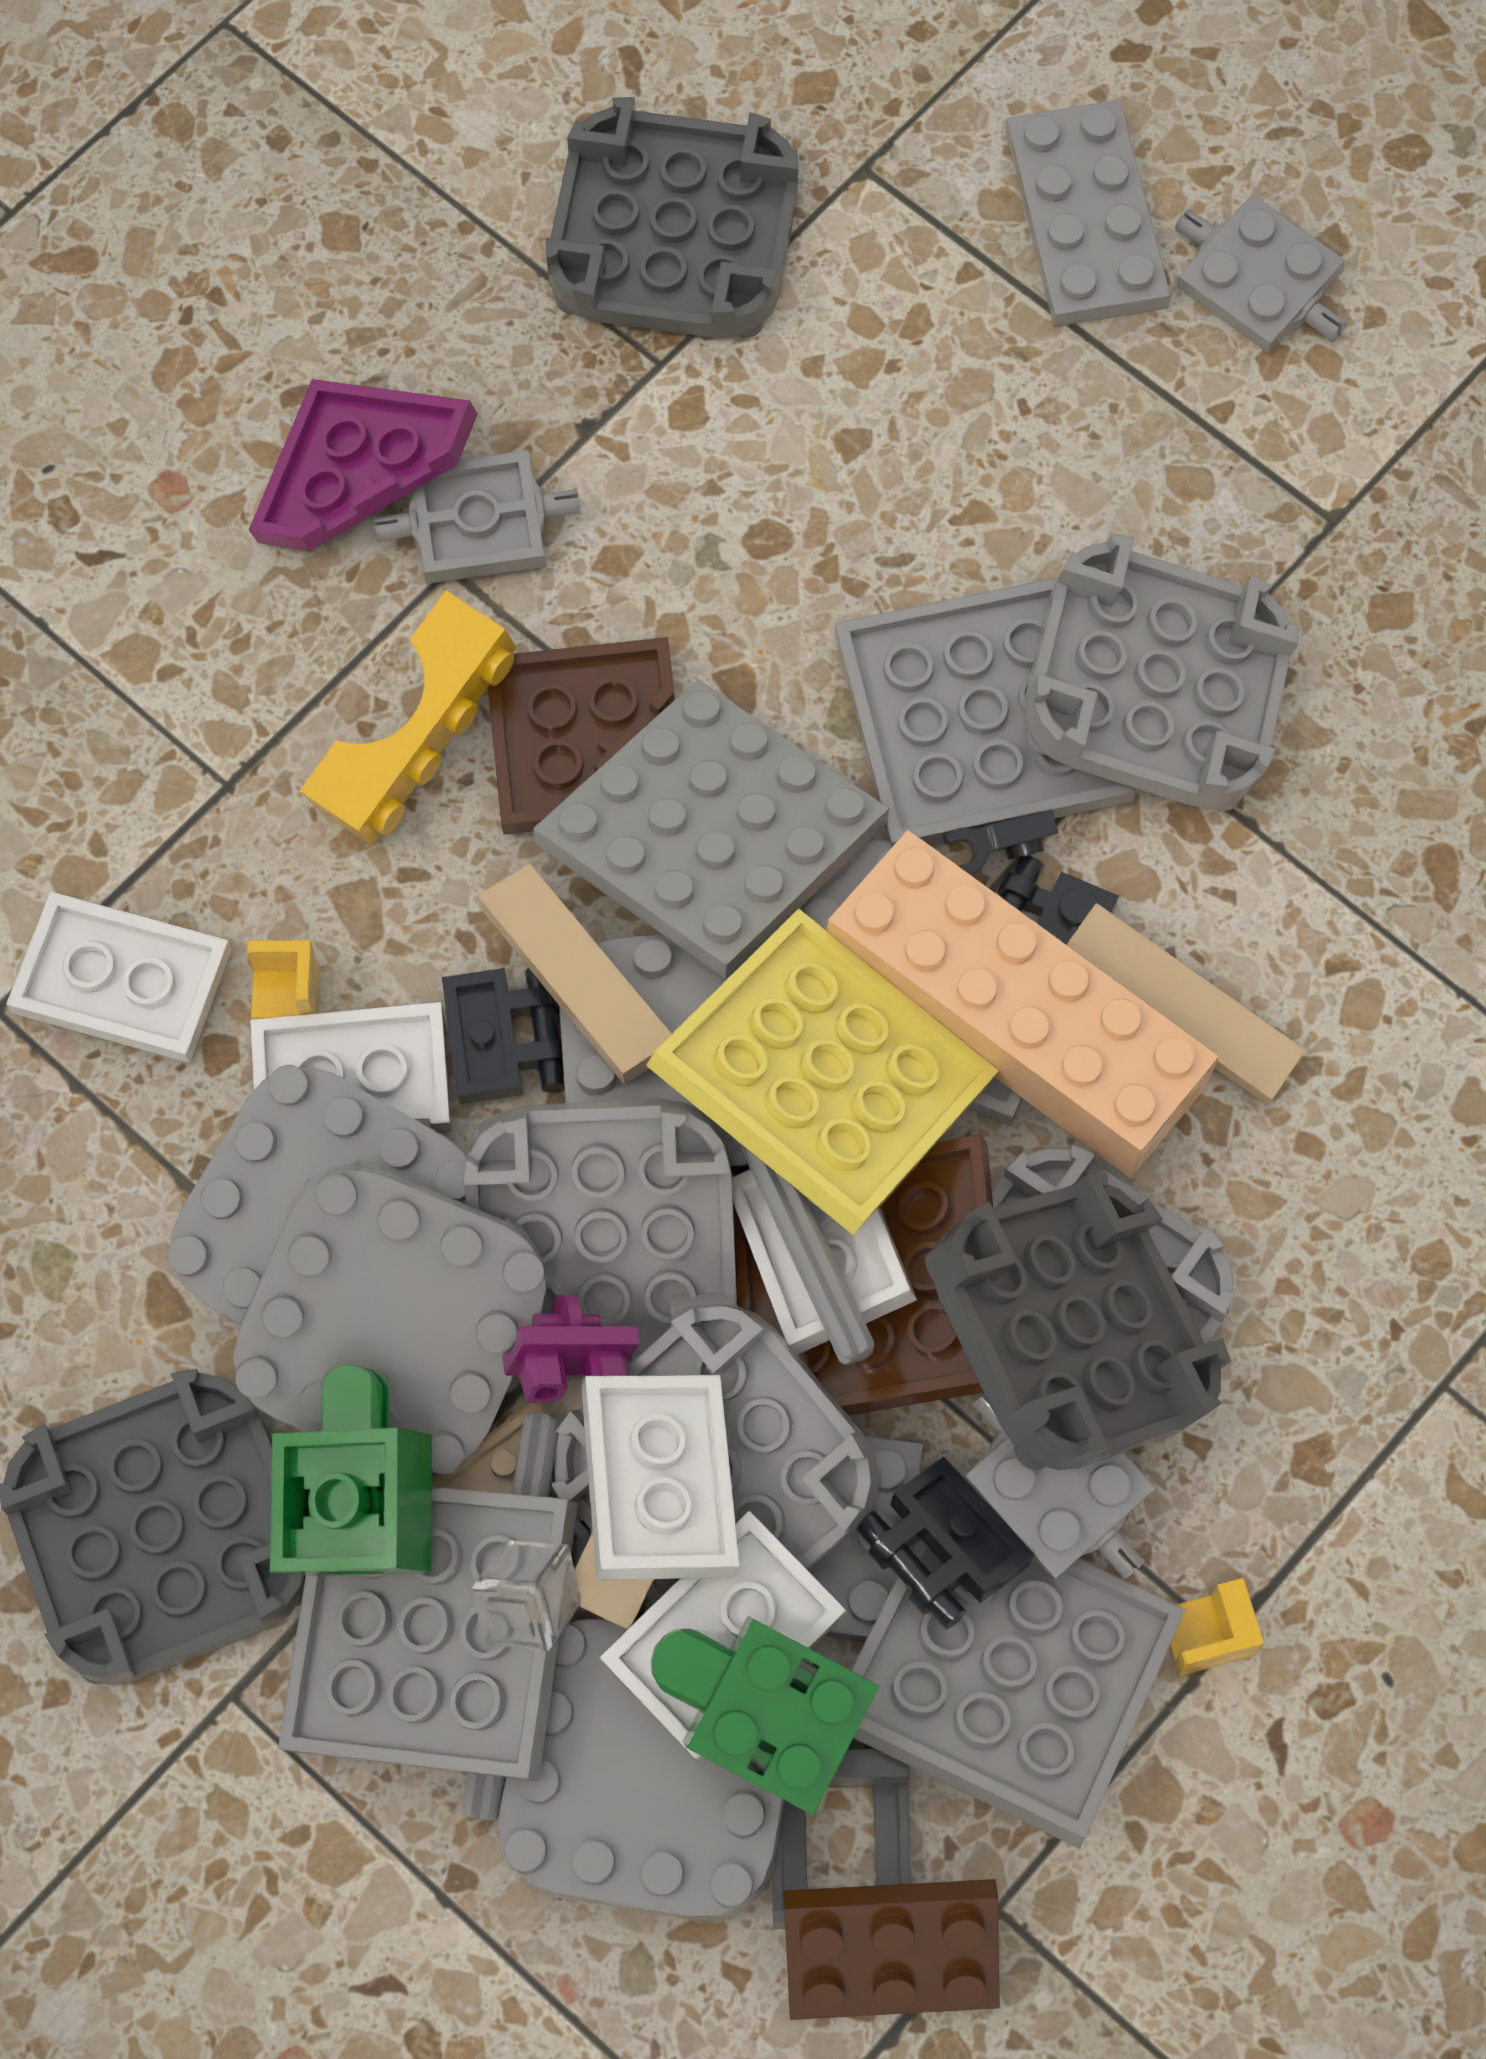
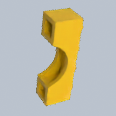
[299,590,516,847]

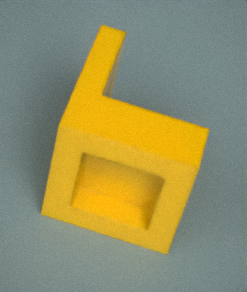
[247,940,320,1020]
[1169,1578,1264,1677]

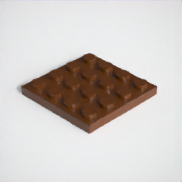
[732,1134,993,1416]

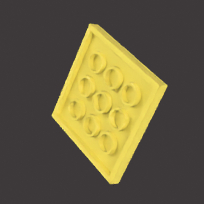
[646,908,999,1236]

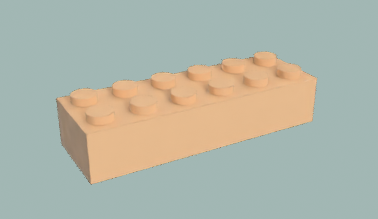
[827,830,1219,1179]

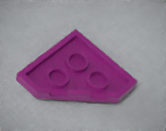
[249,379,478,551]

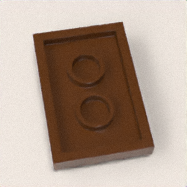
[783,1879,1000,2020]

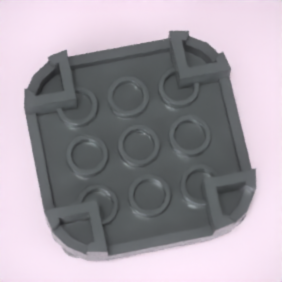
[546,97,798,338]
[925,1173,1231,1470]
[0,1368,305,1686]

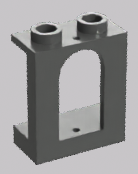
[772,1749,911,1929]

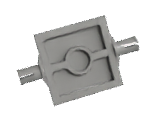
[1175,194,1347,354]
[373,450,581,584]
[962,1393,1156,1580]

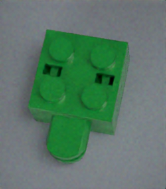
[270,1364,432,1576]
[651,1616,880,1816]

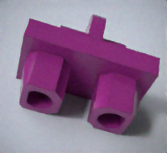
[502,1294,640,1403]

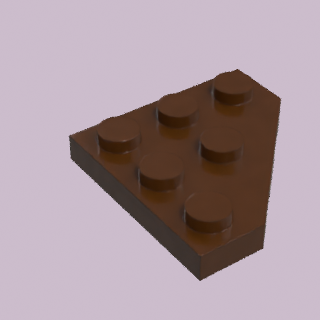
[488,637,675,835]

